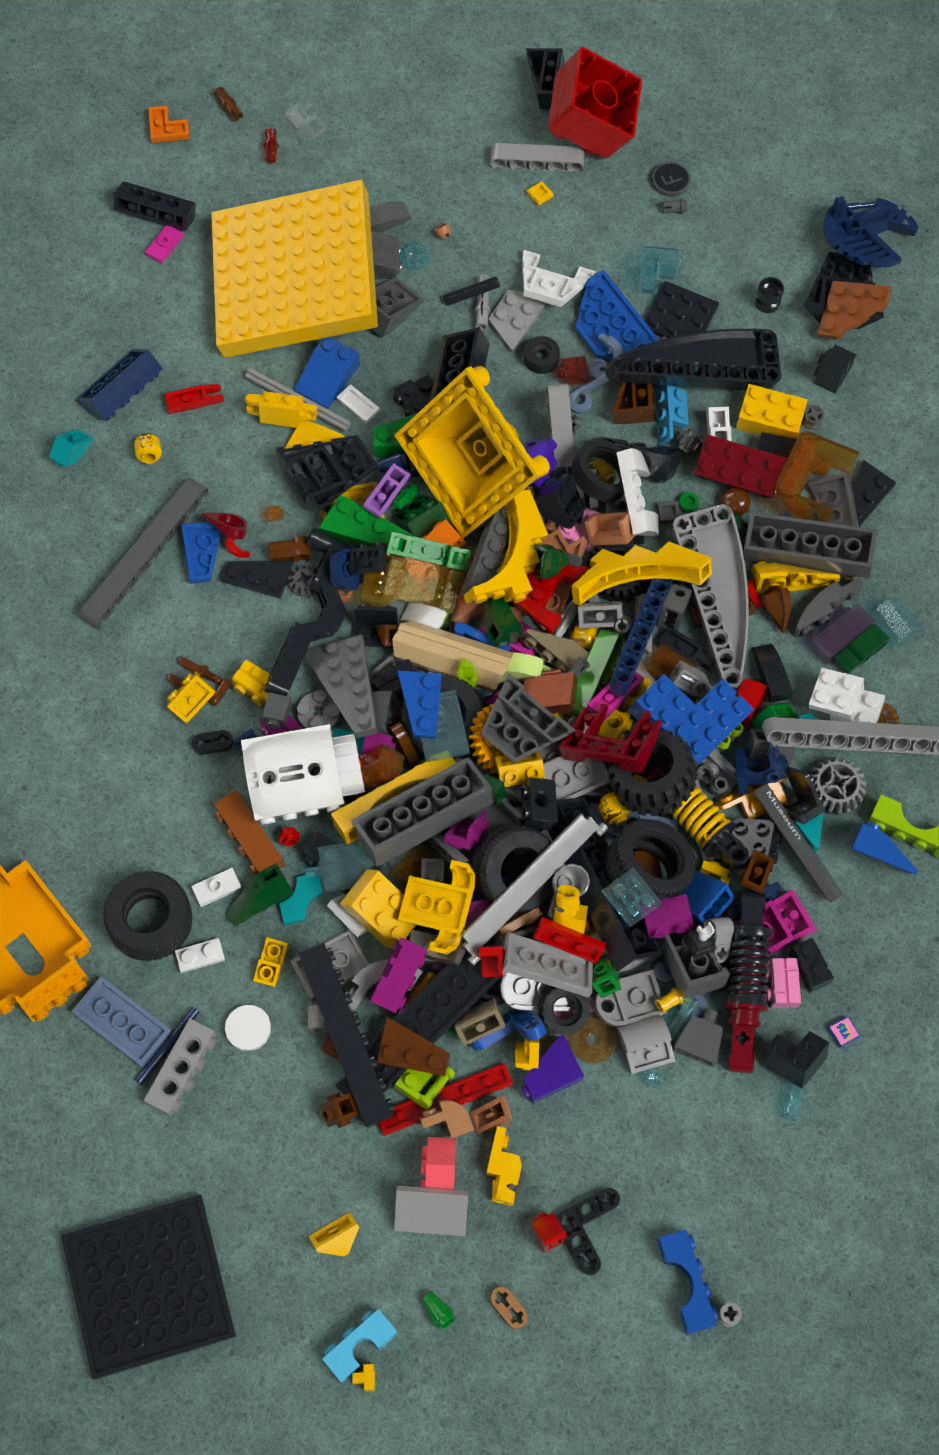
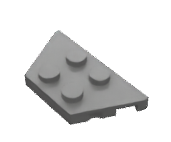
[488,290,547,353]

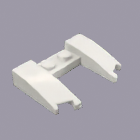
[617,448,659,537]

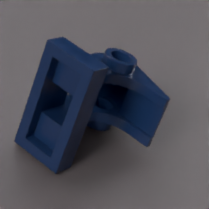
[736,741,789,795]

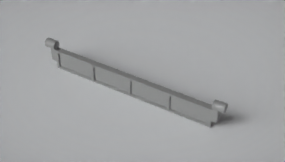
[461,814,608,966]

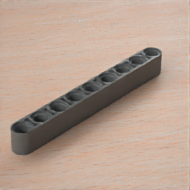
[79,478,209,629]

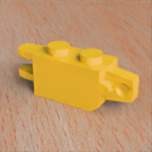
[245,391,318,428]

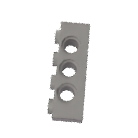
[144,1019,217,1117]

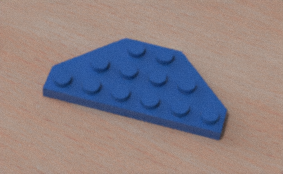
[576,270,659,361]

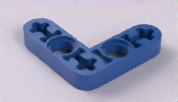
[471,1009,546,1051]

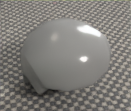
[552,864,590,897]

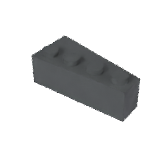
[656,929,730,999]

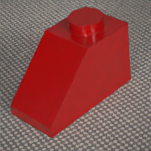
[531,1212,567,1253]

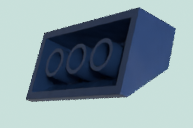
[75,349,163,421]

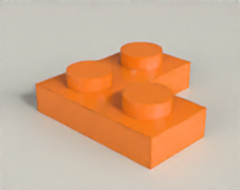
[148,106,190,143]

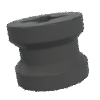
[802,405,824,430]

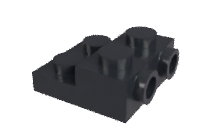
[393,374,434,417]

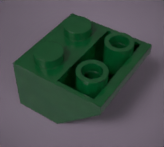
[391,495,451,538]

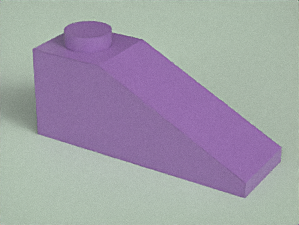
[363,463,411,518]

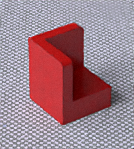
[479,946,506,978]

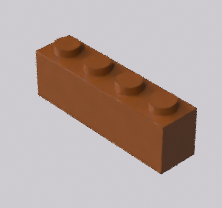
[214,790,286,875]

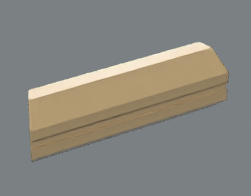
[392,621,514,692]

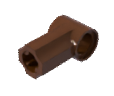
[269,536,311,562]

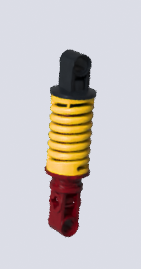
[625,734,749,871]

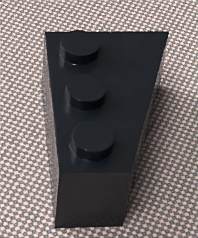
[526,48,565,109]

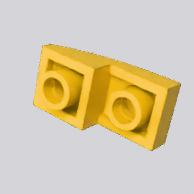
[253,937,289,987]

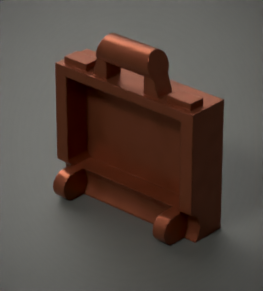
[524,669,578,716]

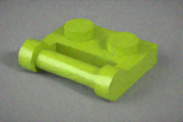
[394,1067,455,1110]

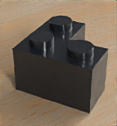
[814,344,857,394]
[763,1031,829,1089]

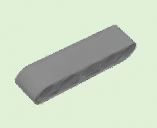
[490,143,584,173]

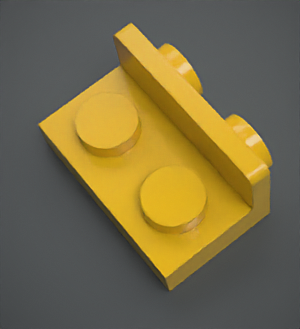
[167,671,216,724]
[495,751,545,787]
[515,1038,539,1070]

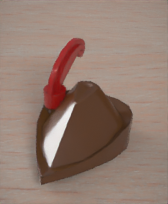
[747,580,791,633]

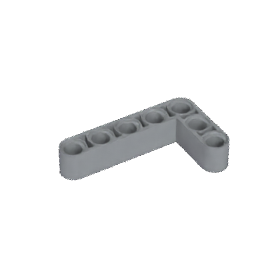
[542,383,575,468]

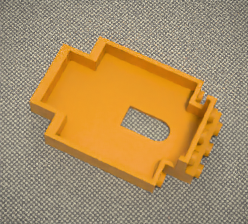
[0,860,92,1022]

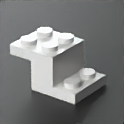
[809,668,885,723]

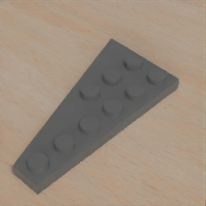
[304,635,378,738]

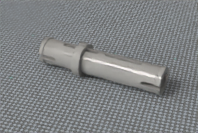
[475,275,490,331]

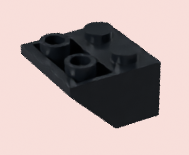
[533,473,586,529]

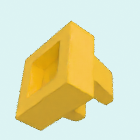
[352,1364,375,1392]

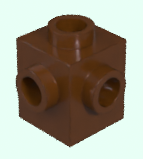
[320,1092,360,1128]

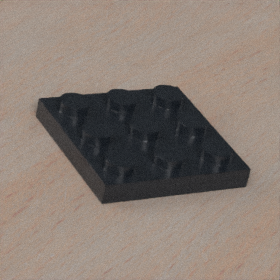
[644,281,720,338]

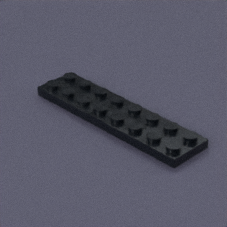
[366,943,501,1093]

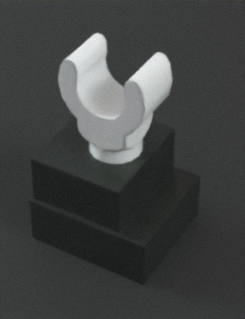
[685,922,716,958]

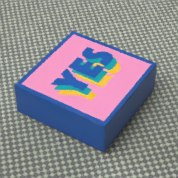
[828,1016,860,1048]

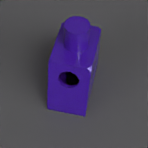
[523,438,557,488]

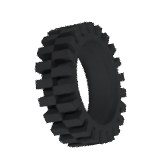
[587,540,650,602]

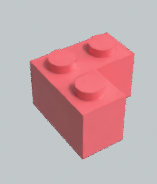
[421,1137,456,1190]

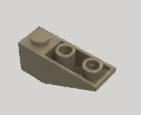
[520,629,589,673]

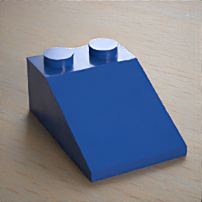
[294,337,360,409]
[851,821,918,875]

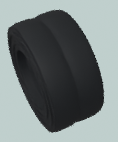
[524,336,560,374]

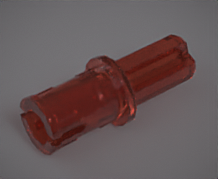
[263,127,279,164]

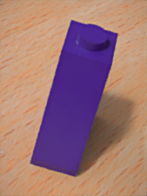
[521,1035,584,1104]

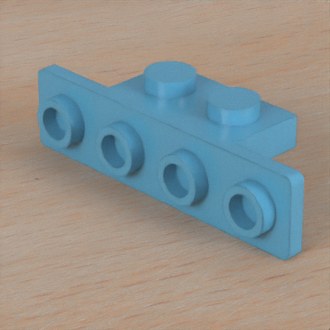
[654,384,689,445]

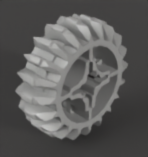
[810,756,867,815]

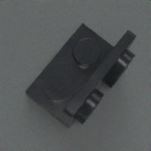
[349,542,404,576]
[354,604,398,648]
[783,766,825,825]

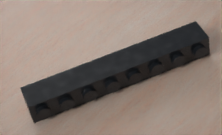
[298,943,396,1129]

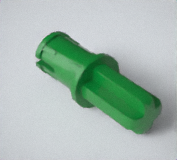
[393,484,420,509]

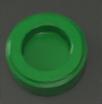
[678,492,699,513]

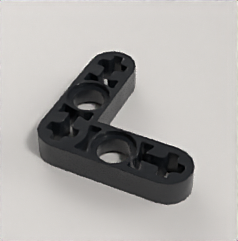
[557,1188,620,1276]

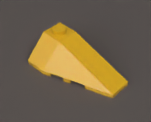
[750,562,840,595]

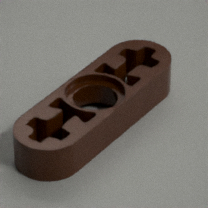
[389,722,422,770]

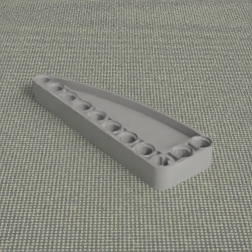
[673,504,749,691]

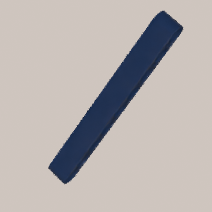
[609,579,674,696]

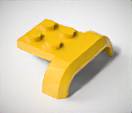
[398,860,475,955]

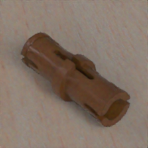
[214,87,243,122]

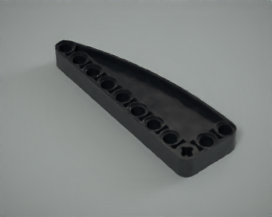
[605,329,781,390]

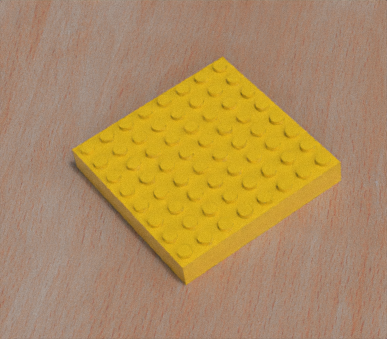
[212,180,378,357]

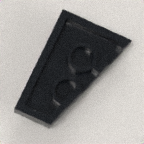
[852,459,897,527]
[221,560,295,599]

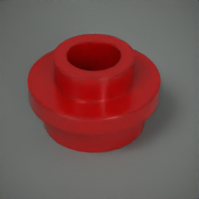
[278,827,300,847]

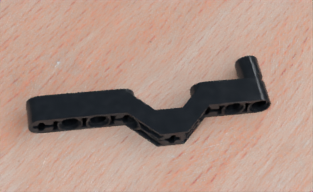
[263,527,351,696]

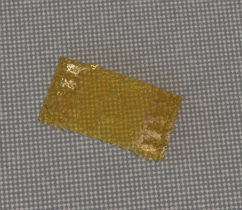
[376,553,464,614]

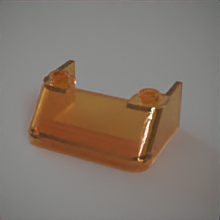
[775,431,859,522]

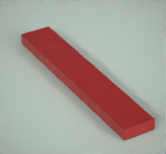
[379,1063,513,1136]

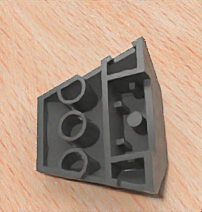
[480,673,575,763]

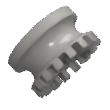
[697,762,719,784]

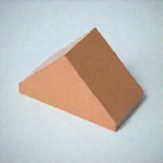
[470,1095,512,1135]

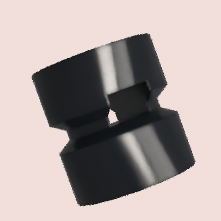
[755,277,784,313]

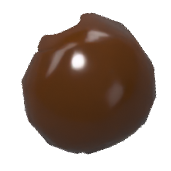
[719,487,751,516]

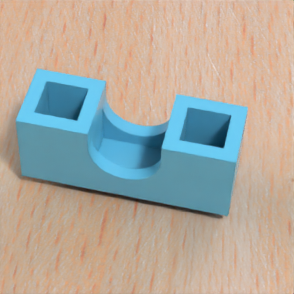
[322,1309,398,1383]

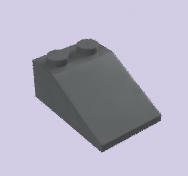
[371,277,424,337]

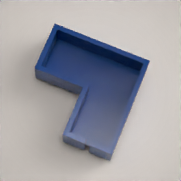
[628,674,754,768]

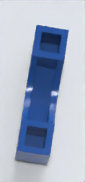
[657,1229,718,1336]

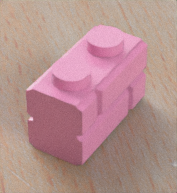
[764,958,801,1008]

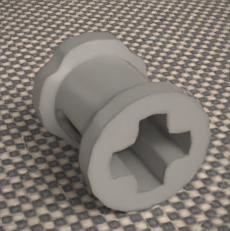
[718,1302,742,1327]

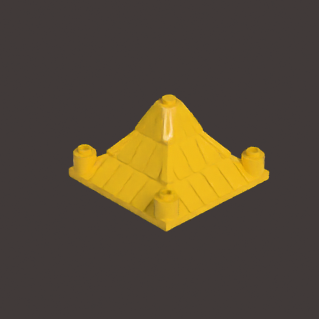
[394,366,550,539]

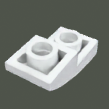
[400,603,447,629]

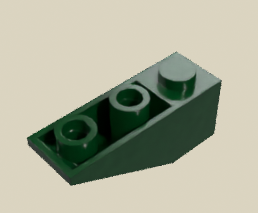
[483,597,523,647]
[226,863,293,927]

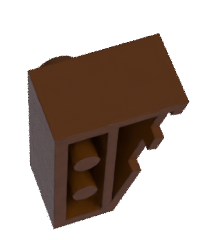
[612,369,654,424]

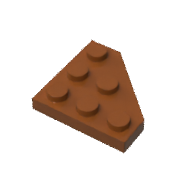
[817,281,892,340]

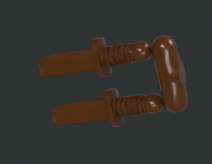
[167,656,230,706]

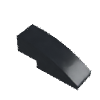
[752,644,793,703]

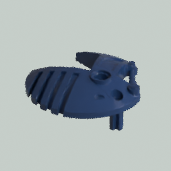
[823,196,919,268]

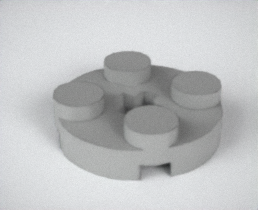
[297,690,340,729]

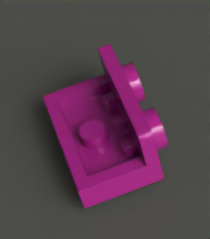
[444,811,489,850]

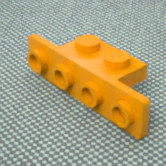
[714,777,788,819]

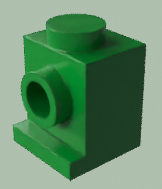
[592,959,622,998]

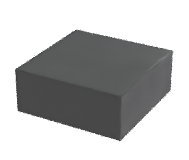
[657,501,680,524]

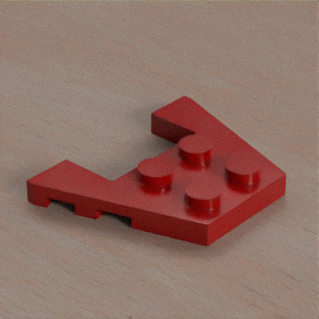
[510,565,590,635]

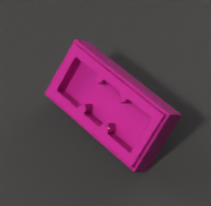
[145,225,184,264]

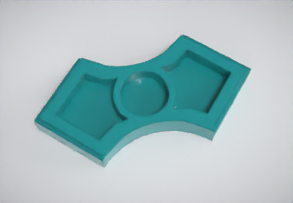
[279,872,323,926]

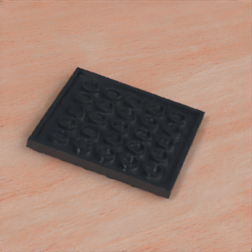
[61,1194,236,1380]

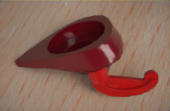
[202,512,251,558]

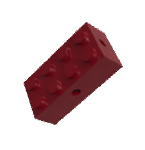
[694,434,786,498]

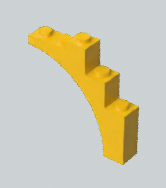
[463,489,548,604]
[572,542,712,605]

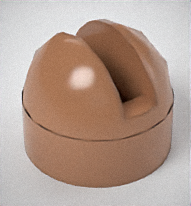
[434,222,451,240]

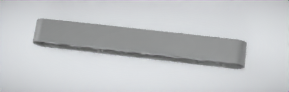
[762,717,939,755]

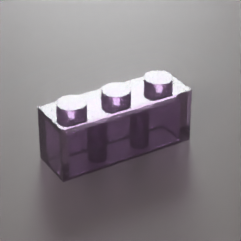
[809,603,875,666]

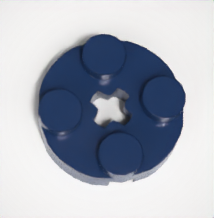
[330,548,366,592]

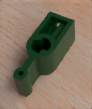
[833,623,889,674]

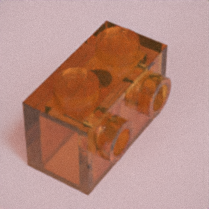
[358,743,405,788]

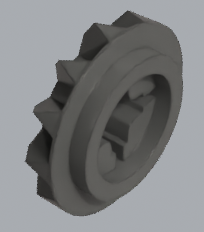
[288,565,316,597]

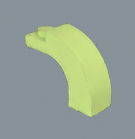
[499,652,554,684]

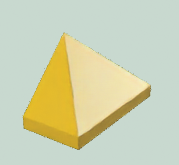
[309,1212,359,1256]

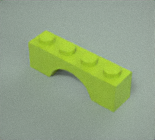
[869,794,939,858]

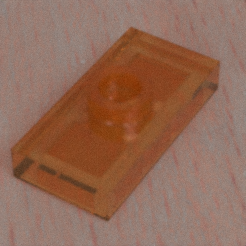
[391,842,438,888]

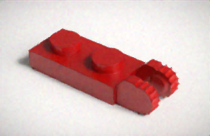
[164,384,224,415]

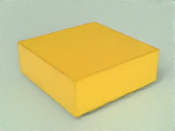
[526,181,554,206]

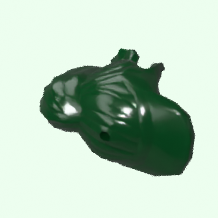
[532,544,570,579]

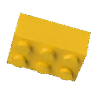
[736,384,808,438]
[340,869,416,948]

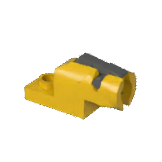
[548,885,588,934]
[486,1126,526,1206]

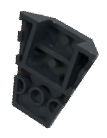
[804,252,884,329]
[276,435,378,513]

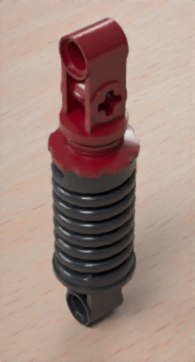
[724,891,773,1074]

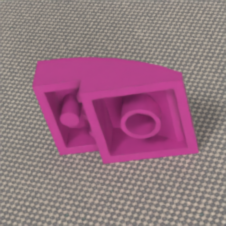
[733,890,818,958]

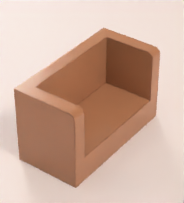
[585,512,636,545]

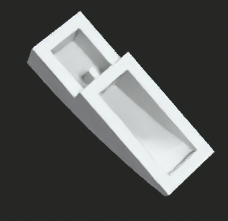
[706,407,732,441]

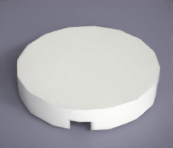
[225,1005,271,1051]

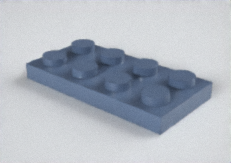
[71,976,172,1068]

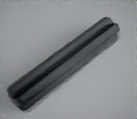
[443,276,500,306]

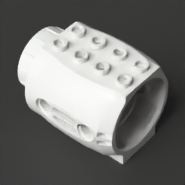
[241,724,365,825]

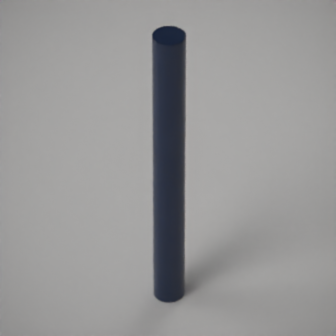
[135,1007,200,1086]

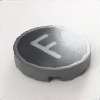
[652,162,691,197]

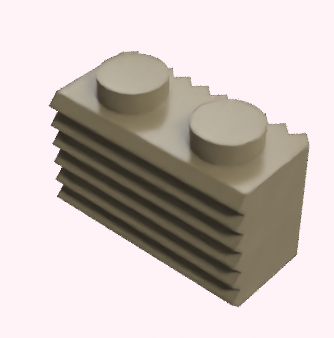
[454,998,505,1046]

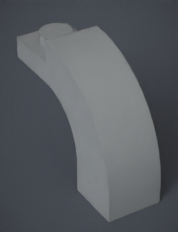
[349,960,423,1010]

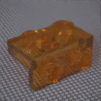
[646,644,699,690]

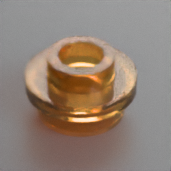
[264,506,285,522]

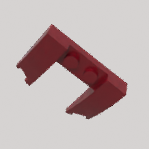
[559,704,662,773]

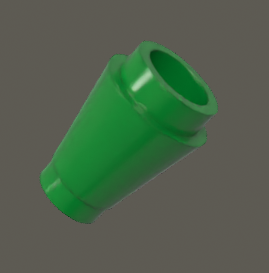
[422,1292,456,1330]

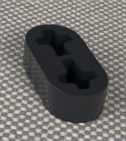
[191,730,233,755]

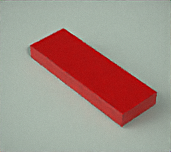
[533,917,606,964]

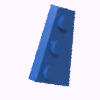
[181,522,221,583]
[398,671,442,739]

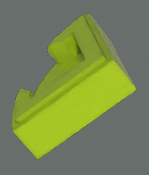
[456,658,478,688]

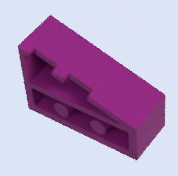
[369,937,427,1013]

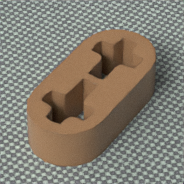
[491,1287,528,1329]

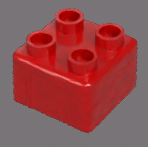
[548,47,642,158]

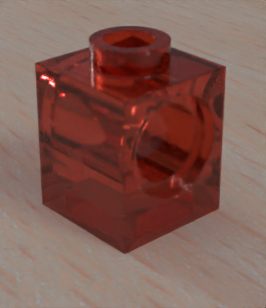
[558,356,589,385]

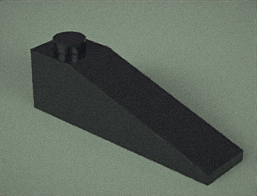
[595,437,684,483]

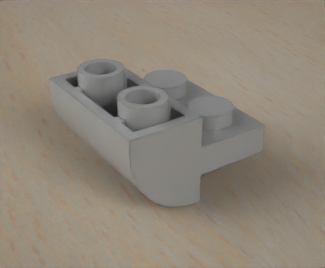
[617,1015,676,1074]

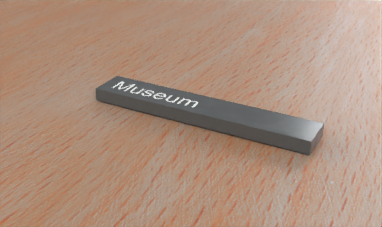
[754,784,843,903]

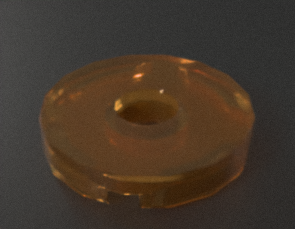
[571,1018,616,1064]

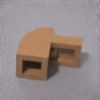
[419,1099,474,1138]

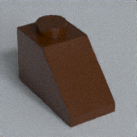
[739,850,775,894]

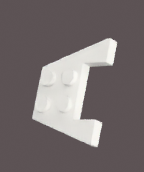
[522,250,596,307]

